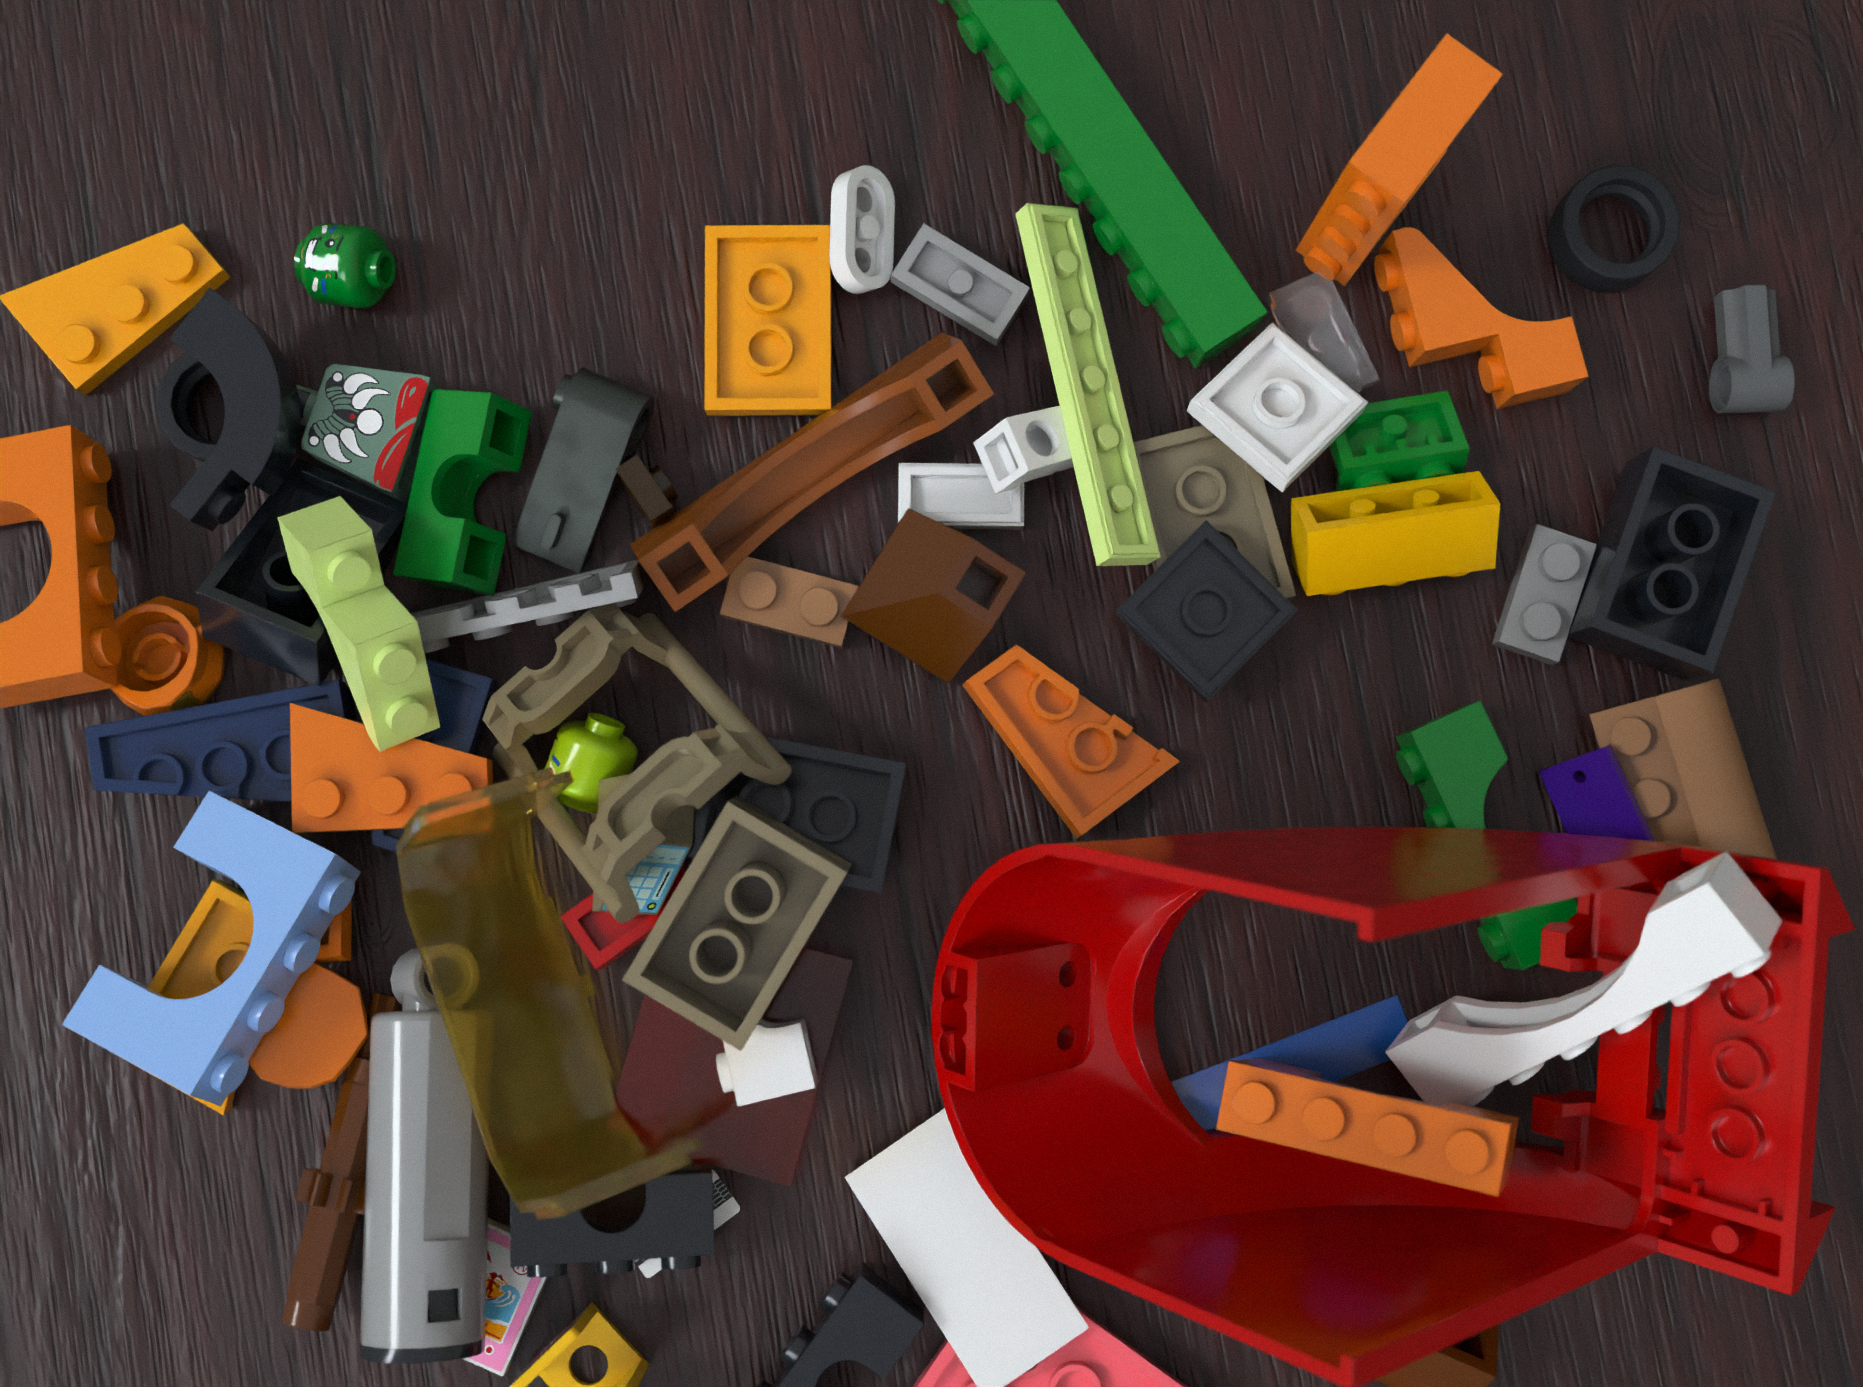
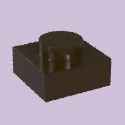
[615,455,678,529]

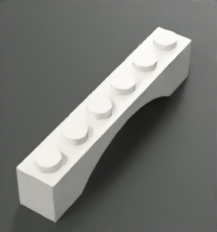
[1385,851,1782,1106]

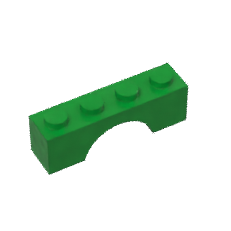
[1395,700,1577,970]

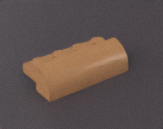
[1589,678,1777,859]

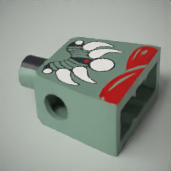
[296,364,442,504]

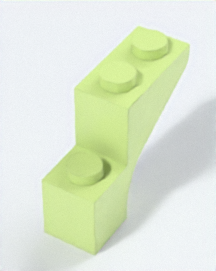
[277,496,440,752]

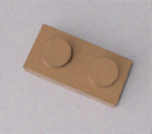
[720,556,859,649]

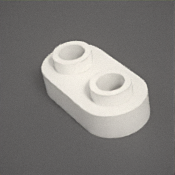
[829,165,895,294]

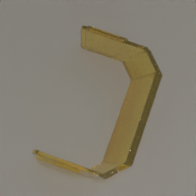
[395,767,703,1220]

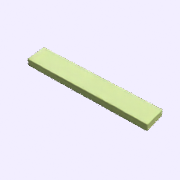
[1015,203,1161,566]

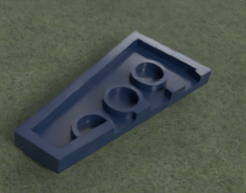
[84,680,352,802]

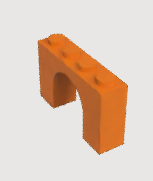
[1295,33,1503,287]
[0,425,122,709]
[1216,1058,1520,1196]

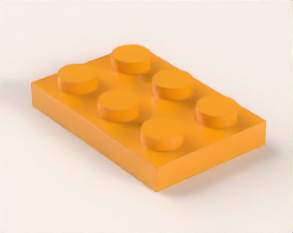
[705,225,832,416]

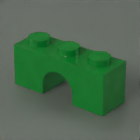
[393,389,532,596]

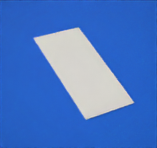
[844,1108,1089,1387]

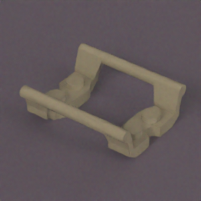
[482,603,792,923]

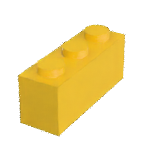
[1291,471,1500,596]

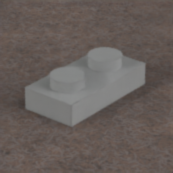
[891,223,1030,346]
[1492,524,1597,665]

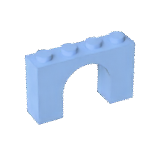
[62,791,361,1106]

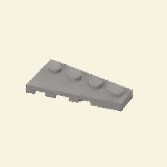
[410,559,647,654]

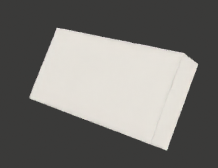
[898,463,1024,530]

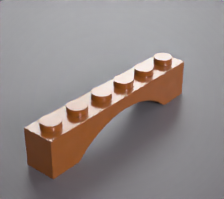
[630,333,994,612]

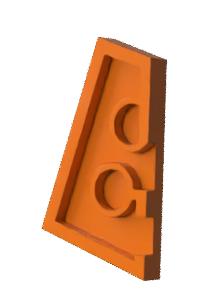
[962,644,1180,839]
[290,703,494,834]

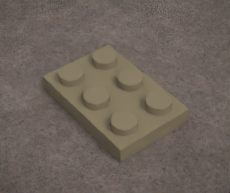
[1133,425,1296,600]

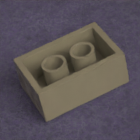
[622,796,852,1051]

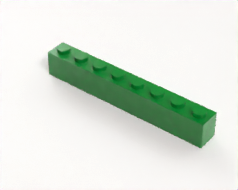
[937,0,1268,369]

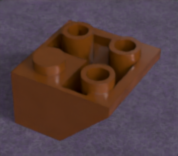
[841,508,1026,683]

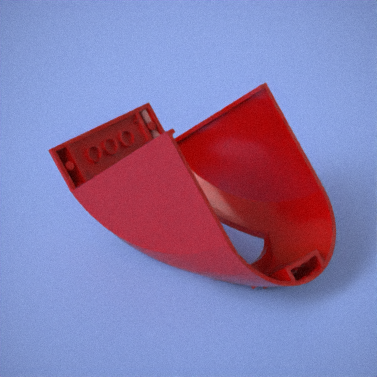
[931,827,1855,1387]

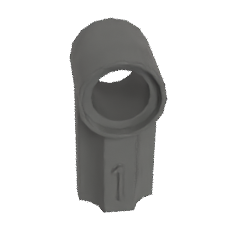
[1709,285,1795,413]

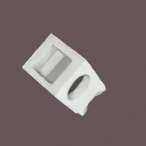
[973,406,1074,494]

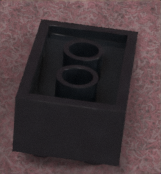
[195,459,408,686]

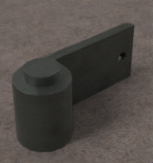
[510,367,655,574]

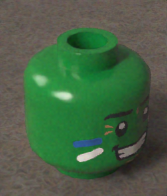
[294,223,396,309]

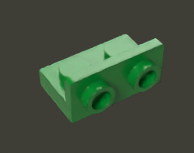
[1329,390,1470,492]

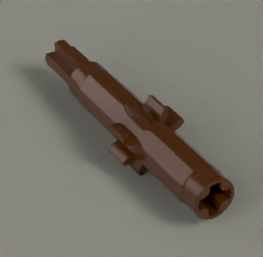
[281,993,402,1331]

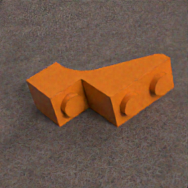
[1374,227,1589,409]

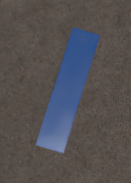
[1171,995,1408,1131]

